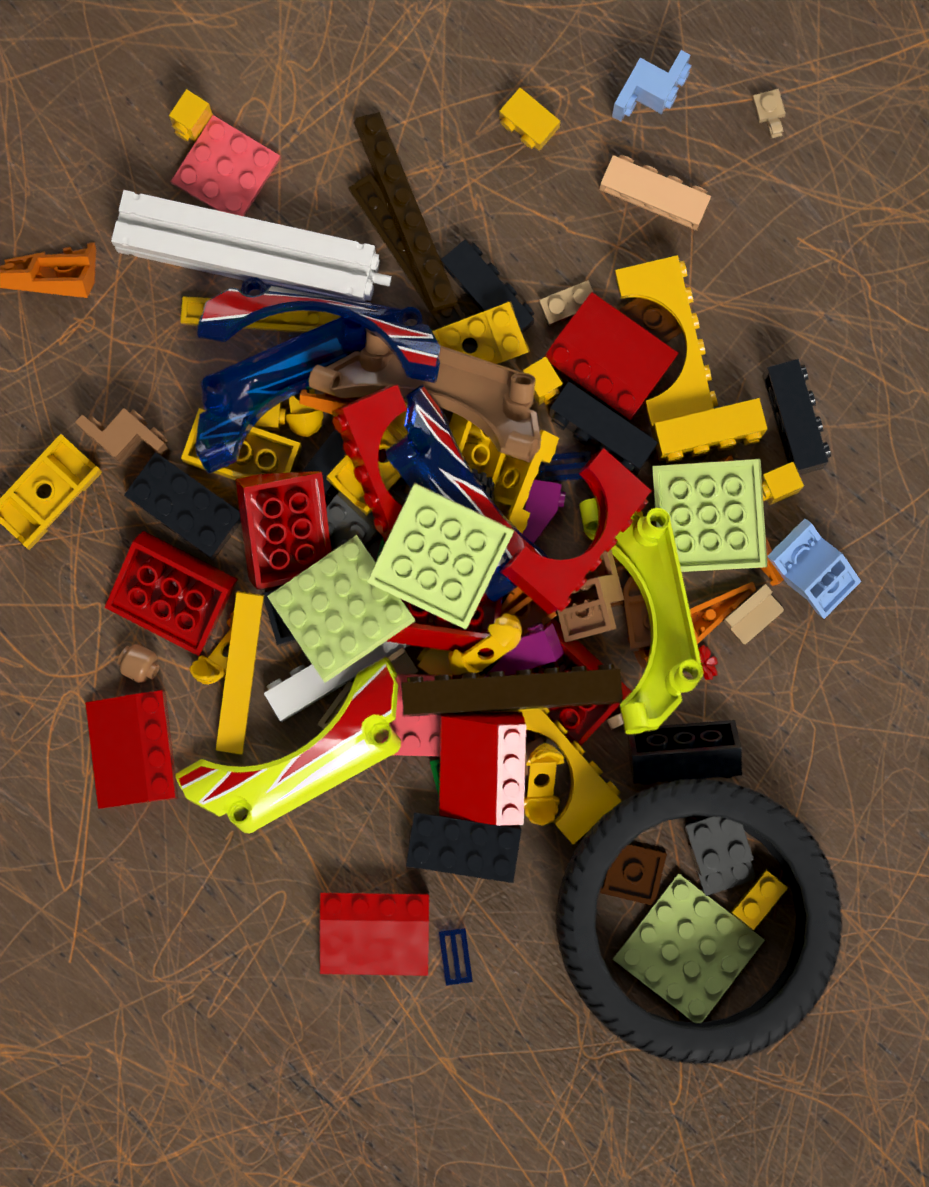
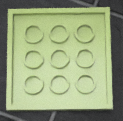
[652,459,767,572]
[367,483,514,629]
[267,535,415,683]
[613,873,765,1023]

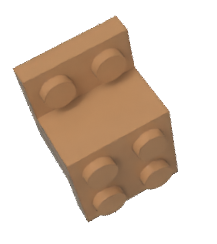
[75,408,170,465]
[557,550,624,642]

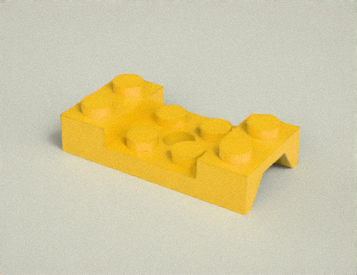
[419,301,530,364]
[327,403,437,516]
[494,430,559,536]
[0,434,102,550]

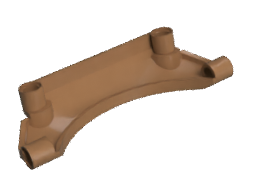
[309,325,541,462]

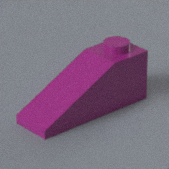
[521,480,566,547]
[484,623,564,677]

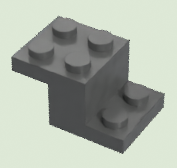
[326,483,408,549]
[684,816,756,896]

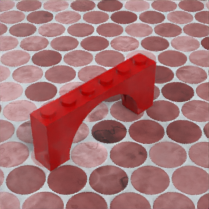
[332,385,407,545]
[501,448,651,615]

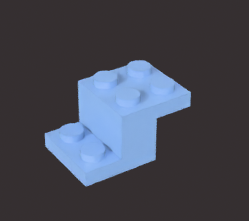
[612,50,692,121]
[767,519,861,619]

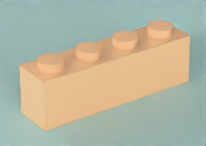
[600,155,711,230]

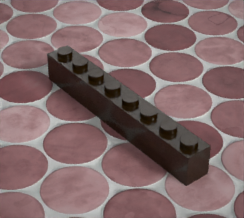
[402,664,623,717]

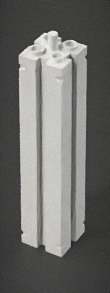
[111,190,392,307]

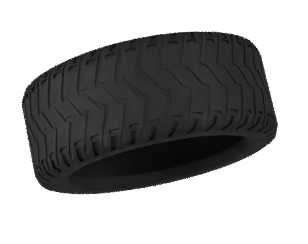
[556,779,842,1064]

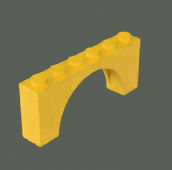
[615,255,718,428]
[476,708,622,844]

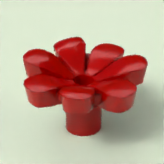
[698,645,718,680]

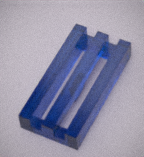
[539,451,591,482]
[439,928,473,986]

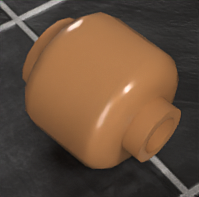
[117,644,160,683]

